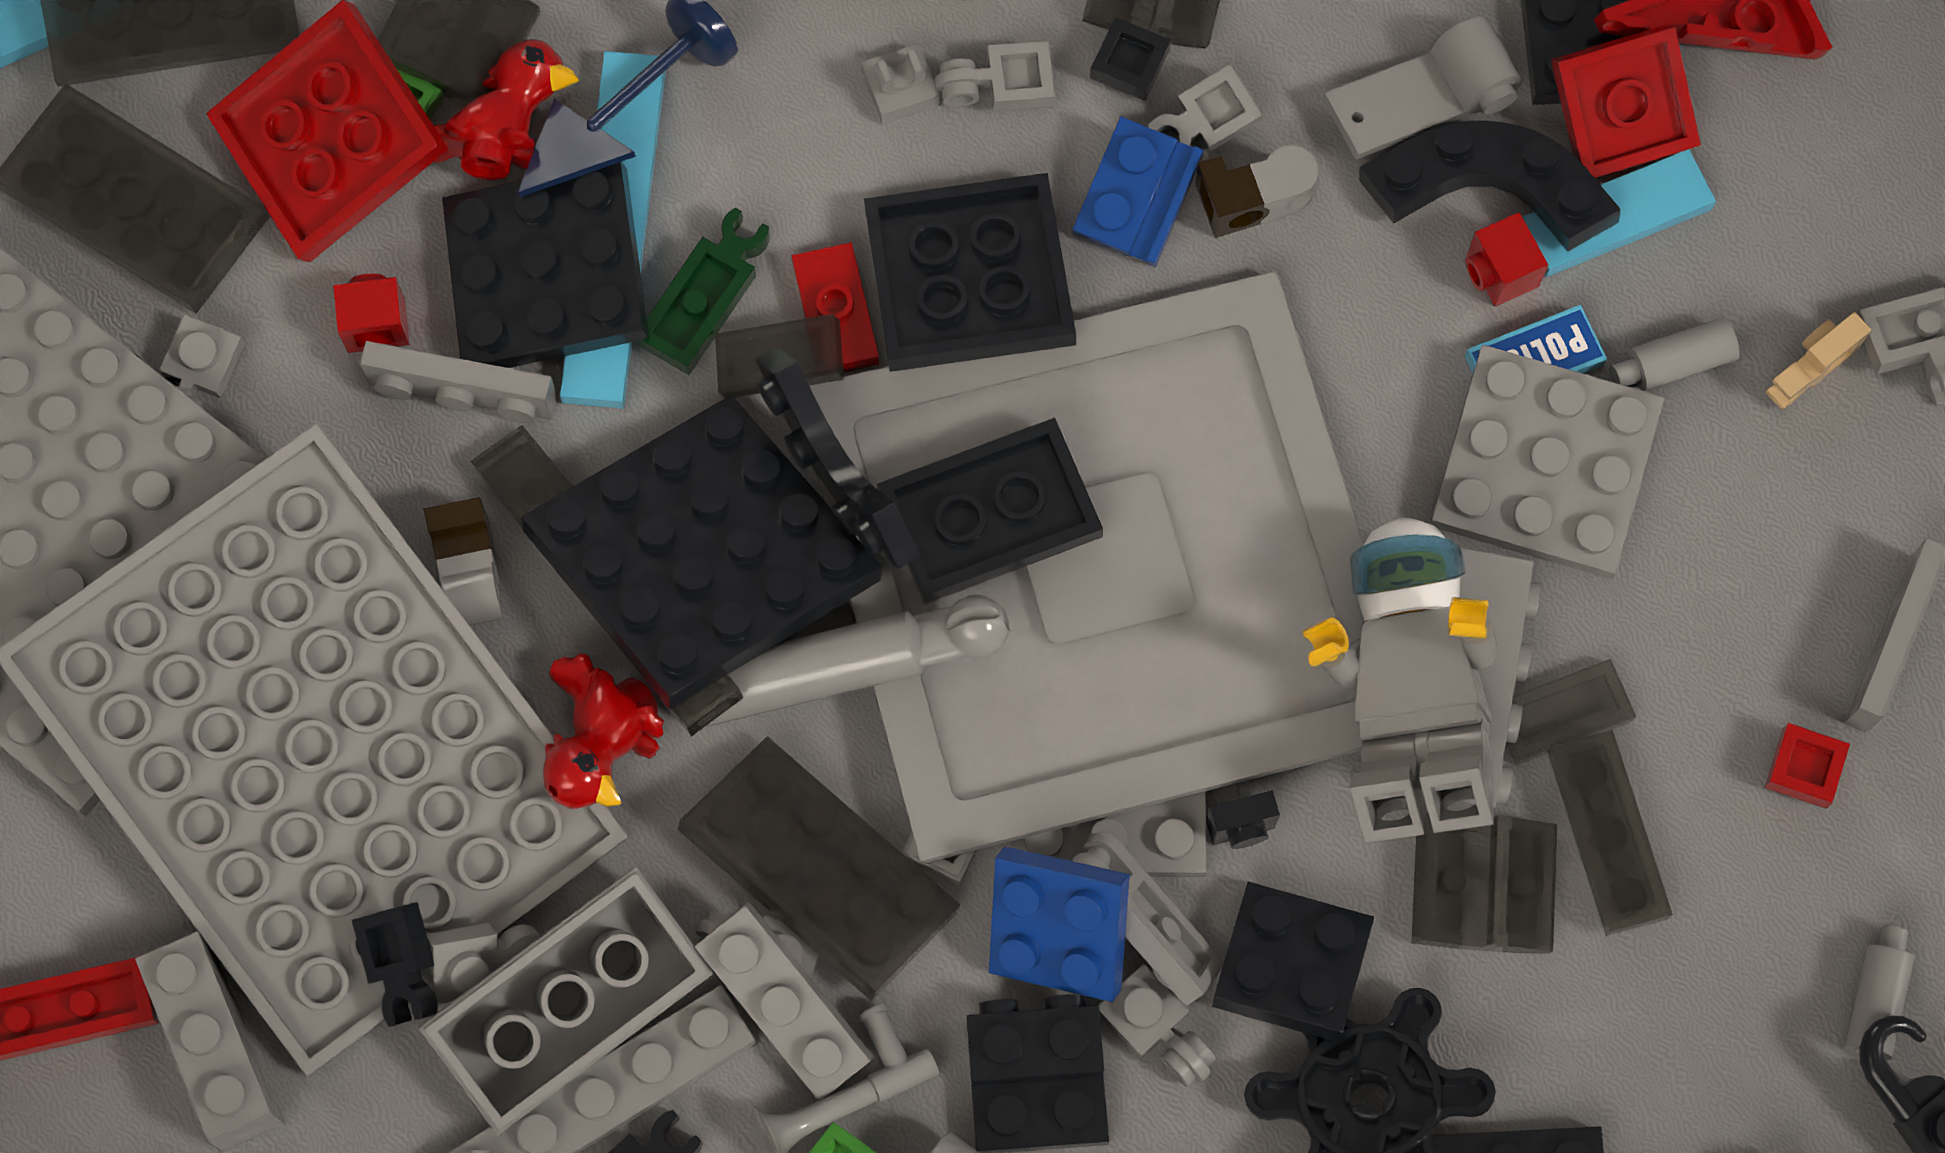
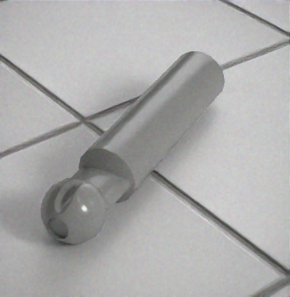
[692,595,1009,727]

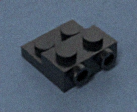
[966,994,1109,1153]

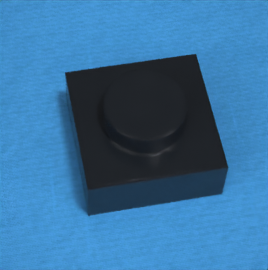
[1090,17,1171,101]
[1206,790,1280,849]

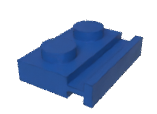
[1072,116,1204,267]

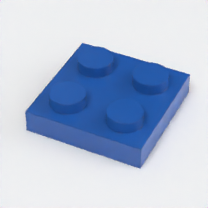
[989,846,1130,1002]

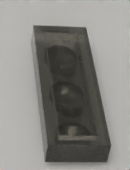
[1547,730,1673,936]

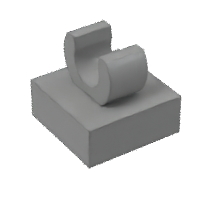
[861,43,940,125]

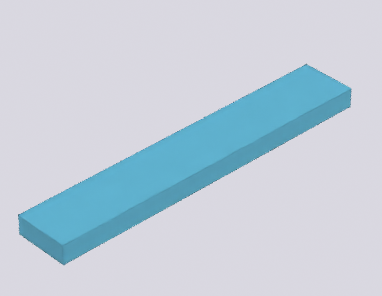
[560,51,666,409]

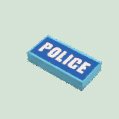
[1464,305,1607,374]

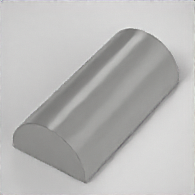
[418,867,714,1135]

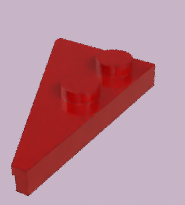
[1594,0,1833,60]

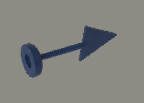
[518,0,738,197]

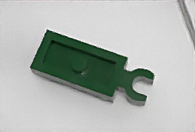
[636,207,770,375]

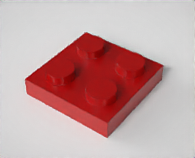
[1551,24,1701,178]

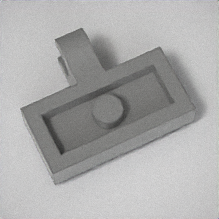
[1857,287,1945,406]

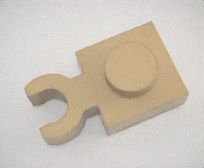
[1765,312,1872,411]

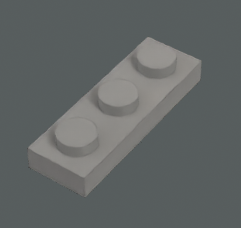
[360,341,558,423]
[694,902,873,1101]

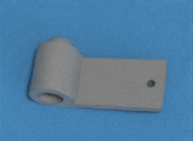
[1322,16,1522,160]

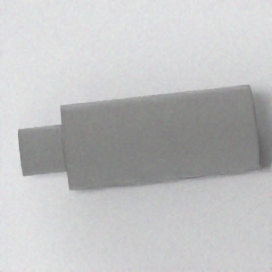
[1610,317,1739,391]
[1844,925,1915,1061]

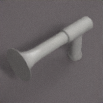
[753,1004,939,1153]

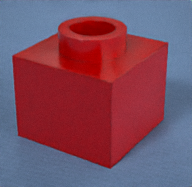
[1465,212,1548,307]
[333,273,410,353]

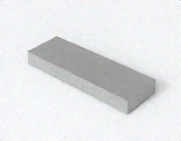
[1844,538,1945,732]

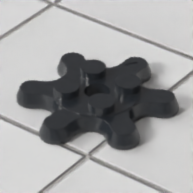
[1244,988,1496,1153]

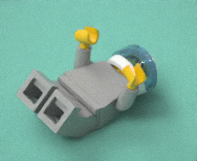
[1302,518,1498,843]

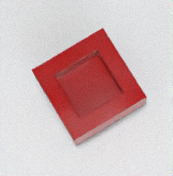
[1764,723,1850,809]

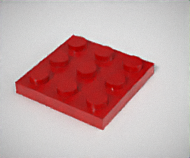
[206,0,449,262]

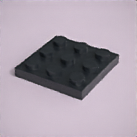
[442,162,649,368]
[864,173,1076,372]

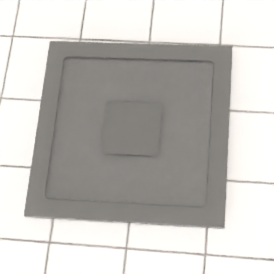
[809,271,1364,864]

